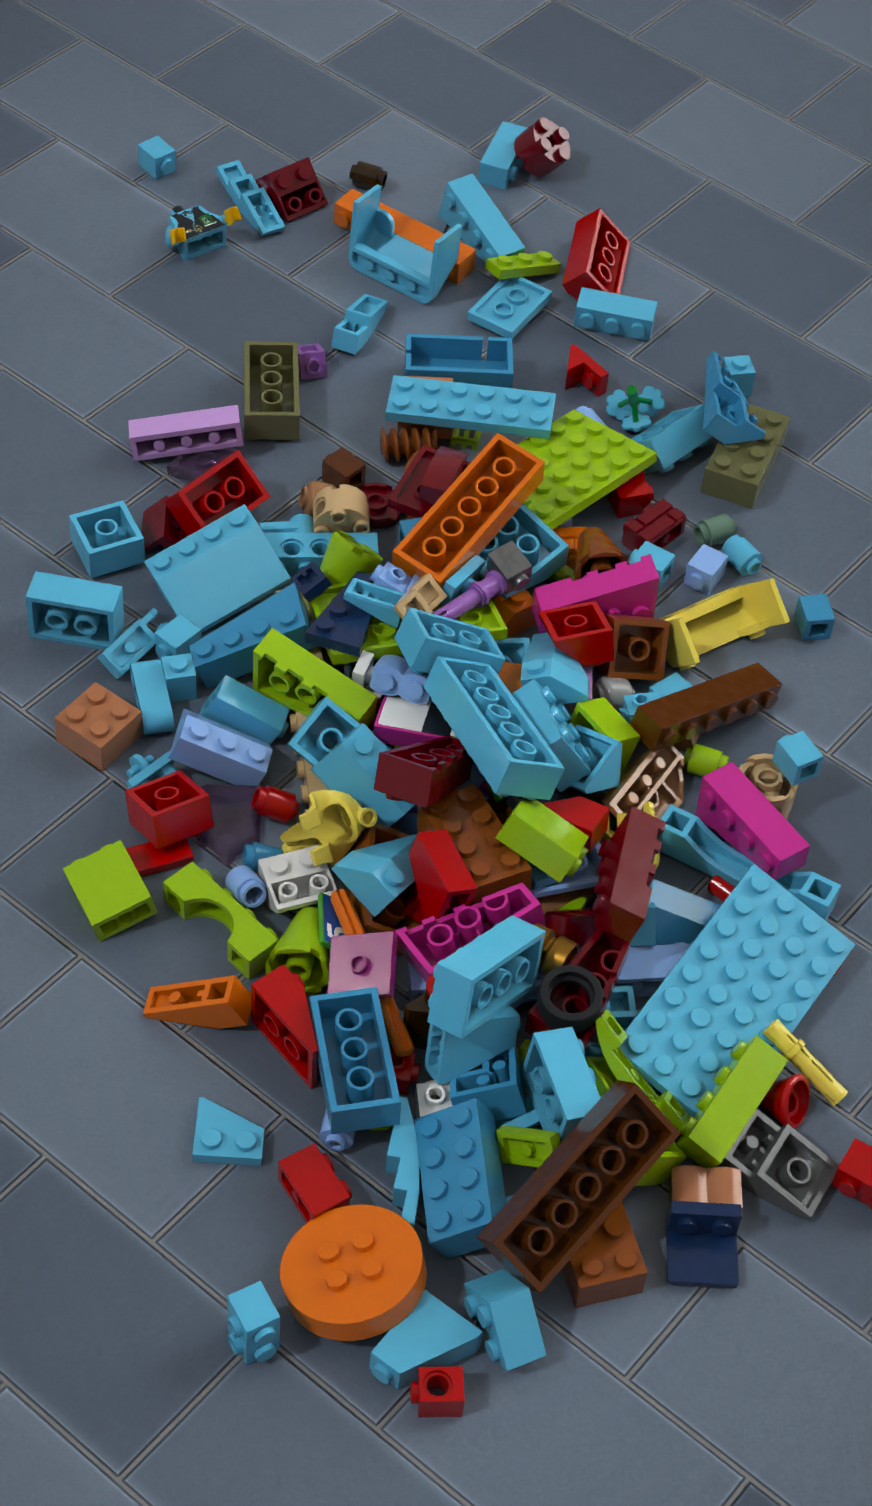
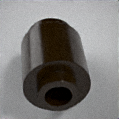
[349,161,388,191]

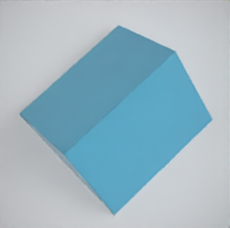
[570,724,622,794]

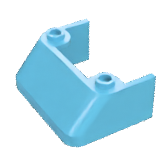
[348,184,462,304]

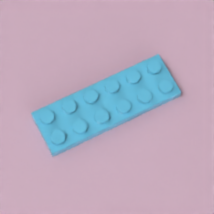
[385,375,556,439]

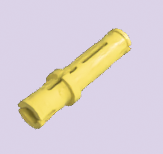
[762,1018,848,1106]

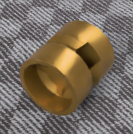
[534,923,579,975]

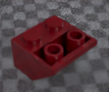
[255,157,328,222]

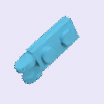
[97,608,168,679]

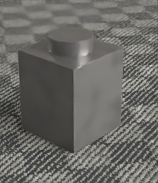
[487,540,532,594]

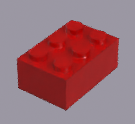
[164,450,270,536]

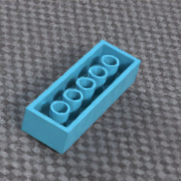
[424,656,565,800]

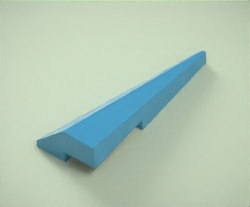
[703,350,766,444]

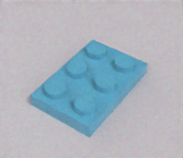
[467,277,552,339]

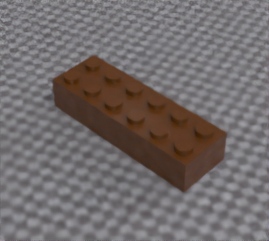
[477,1080,681,1293]

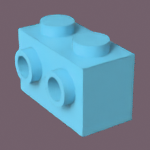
[227,1281,280,1365]

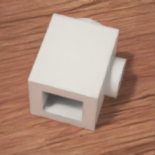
[414,1080,453,1119]

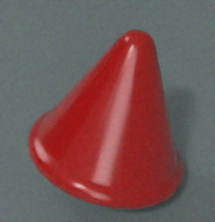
[760,1073,810,1129]

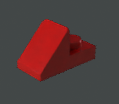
[565,344,609,397]

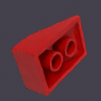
[251,964,318,1089]

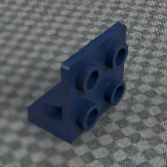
[665,1200,742,1288]

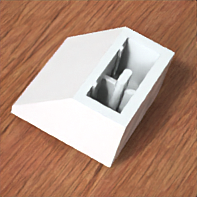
[258,845,337,914]

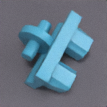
[124,751,178,796]

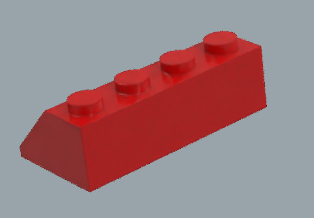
[562,208,631,301]

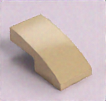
[393,573,447,620]

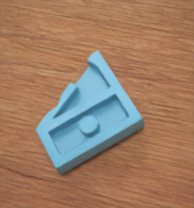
[192,1097,265,1166]

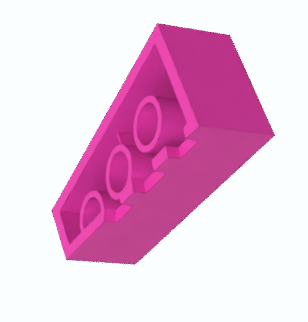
[532,554,660,633]
[695,762,810,881]
[395,882,546,982]

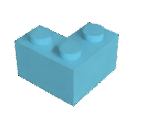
[463,1269,547,1371]

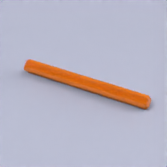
[330,888,414,1058]

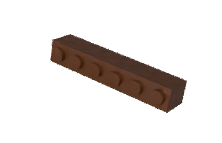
[630,663,782,752]

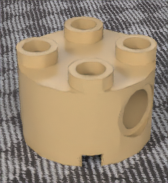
[313,484,370,533]
[739,753,798,819]

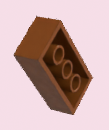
[417,784,532,906]
[536,1168,648,1308]

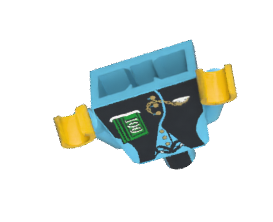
[165,206,242,261]

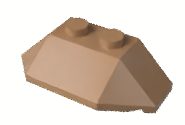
[601,745,684,819]

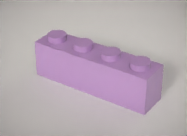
[128,405,244,461]

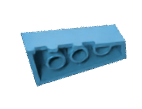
[189,582,318,689]

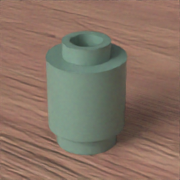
[693,513,737,547]

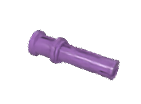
[432,570,507,620]

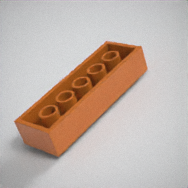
[392,432,545,589]

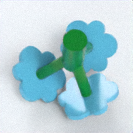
[606,385,665,432]

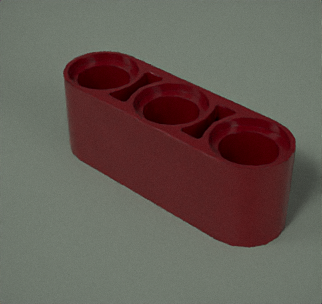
[544,908,598,948]

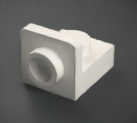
[352,650,383,703]

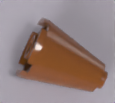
[574,527,630,581]

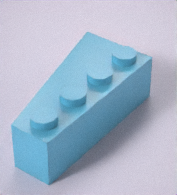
[438,173,525,263]

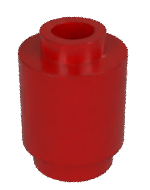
[251,785,300,824]

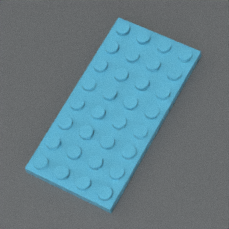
[619,864,856,1117]

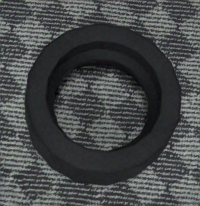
[537,965,604,1033]

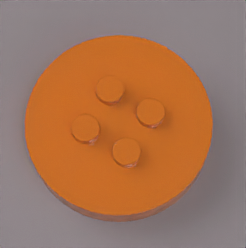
[280,1205,427,1341]

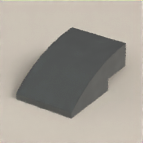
[715,1109,839,1220]

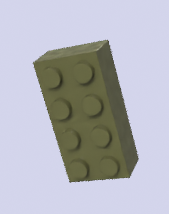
[244,341,300,440]
[701,404,790,509]

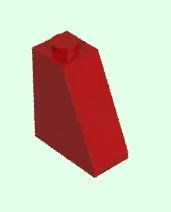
[408,829,478,919]

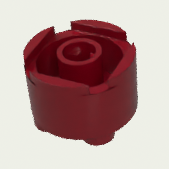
[514,117,570,177]

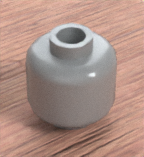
[592,676,635,710]

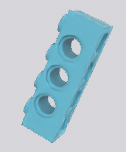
[263,532,379,577]

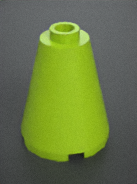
[320,529,383,585]
[265,907,330,996]

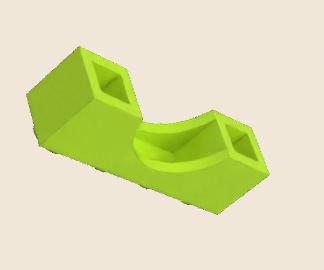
[163,861,279,980]

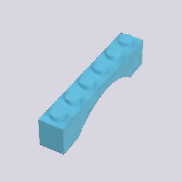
[657,804,841,921]

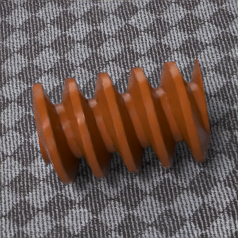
[380,427,437,462]

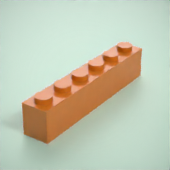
[334,188,476,285]

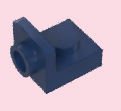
[290,561,332,602]

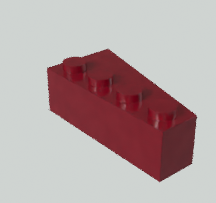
[374,735,473,808]
[592,806,666,943]
[525,928,632,1057]

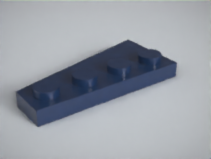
[305,572,373,657]

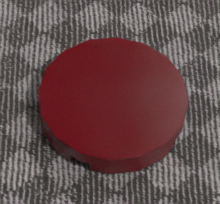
[359,482,403,529]

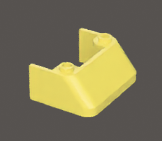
[660,578,790,671]

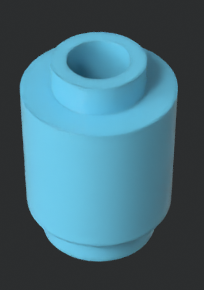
[722,535,763,576]

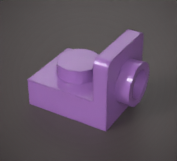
[298,343,327,380]

